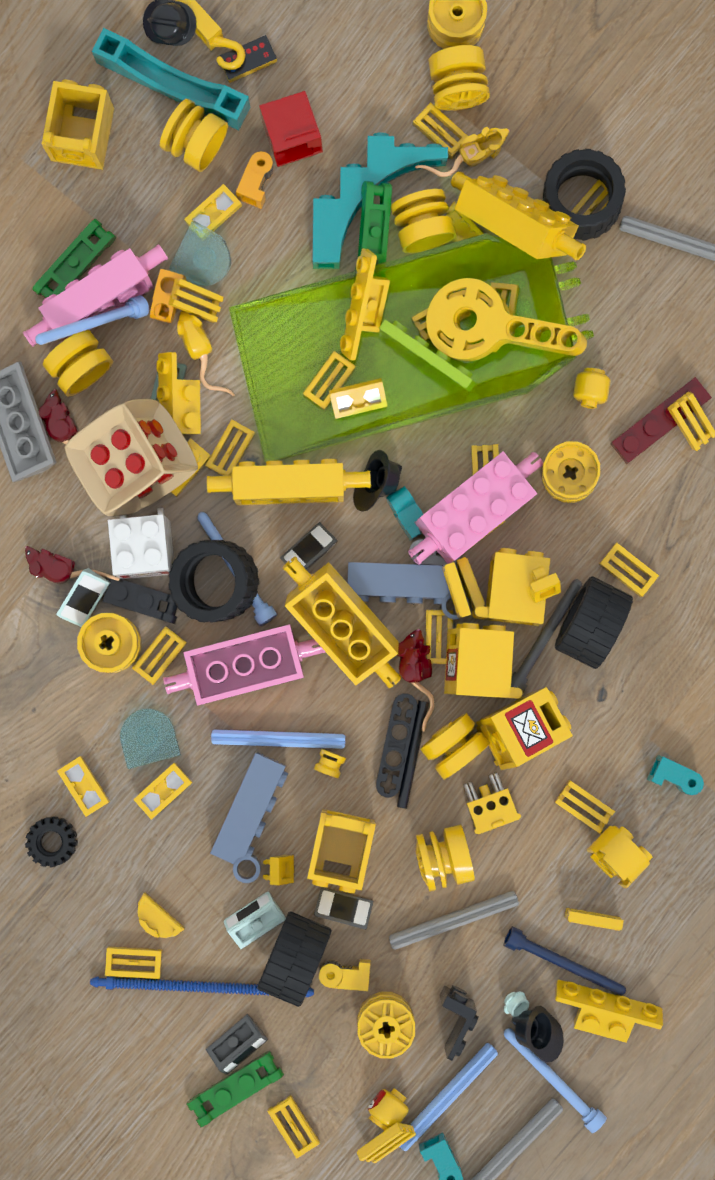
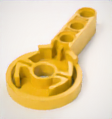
[426,278,587,361]

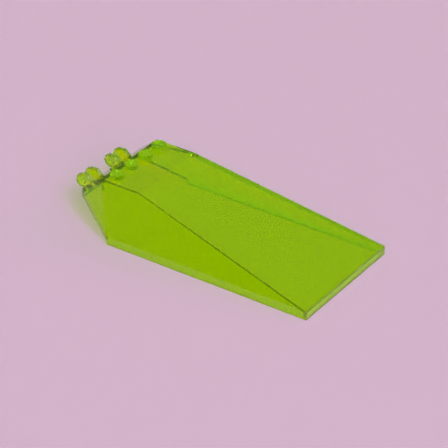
[229,233,594,463]

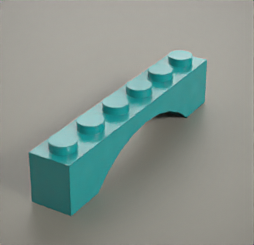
[92,28,251,131]

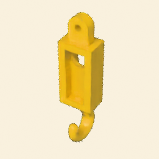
[173,0,245,70]

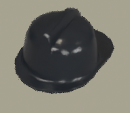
[143,0,197,46]
[353,450,402,512]
[511,1006,564,1062]

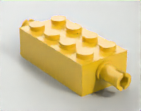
[451,171,586,260]
[207,459,371,505]
[282,556,401,688]

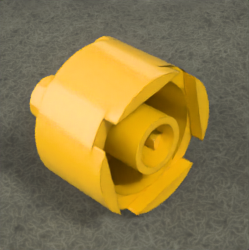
[587,826,653,889]

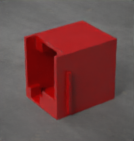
[259,91,323,167]

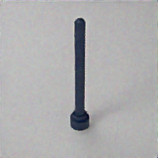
[503,926,626,996]

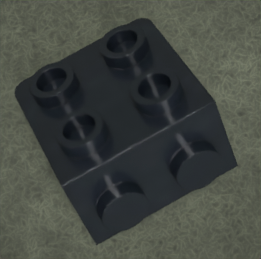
[440,985,479,1061]

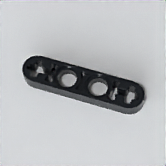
[376,694,417,798]

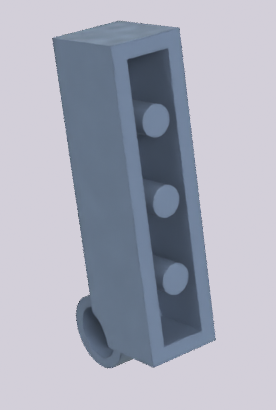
[348,562,469,620]
[210,752,288,883]

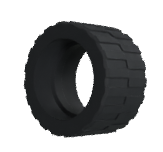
[542,148,626,241]
[168,540,259,623]
[555,576,633,669]
[257,911,332,1007]

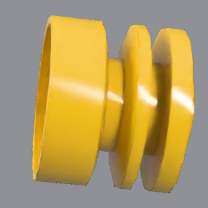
[428,45,490,111]
[159,99,228,172]
[391,189,457,253]
[542,441,600,503]
[415,824,475,892]
[357,992,415,1059]

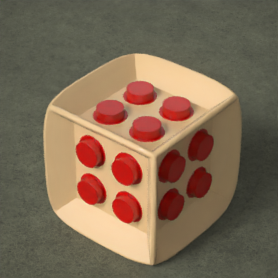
[65,399,198,517]

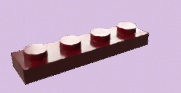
[610,377,712,464]

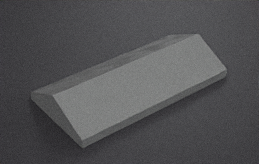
[0,362,57,482]

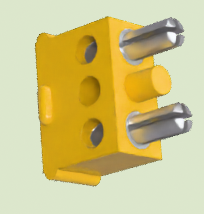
[464,773,521,834]

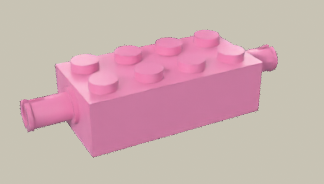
[23,244,168,347]
[408,451,543,565]
[163,624,326,705]

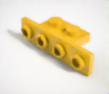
[340,249,390,360]
[156,352,201,434]
[555,980,663,1043]

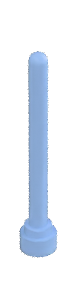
[35,295,149,345]
[197,512,278,626]
[504,1028,607,1133]

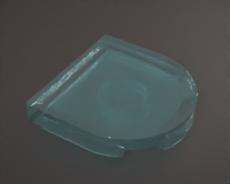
[169,221,232,286]
[120,709,181,769]

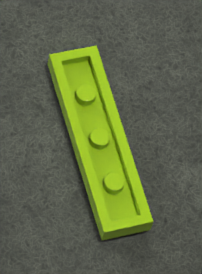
[379,319,476,392]

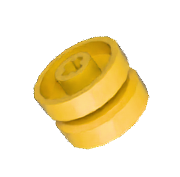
[427,0,487,49]
[42,329,114,397]
[77,613,141,673]
[420,713,490,779]

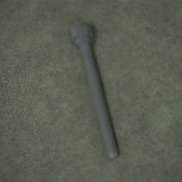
[511,579,582,694]

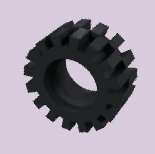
[25,816,78,868]

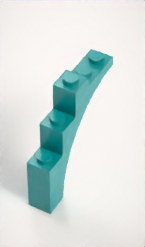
[313,132,448,269]

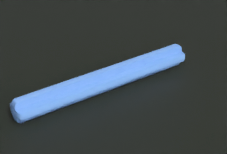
[211,729,346,749]
[399,1043,498,1151]

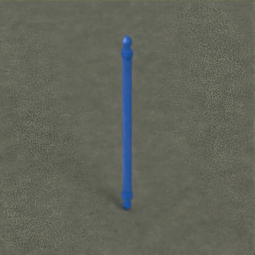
[90,976,314,998]

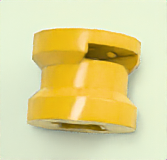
[314,749,346,779]

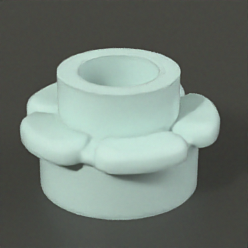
[504,991,529,1017]

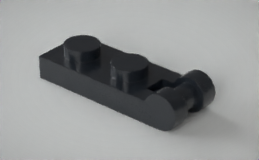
[103,579,178,624]

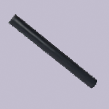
[397,700,429,809]

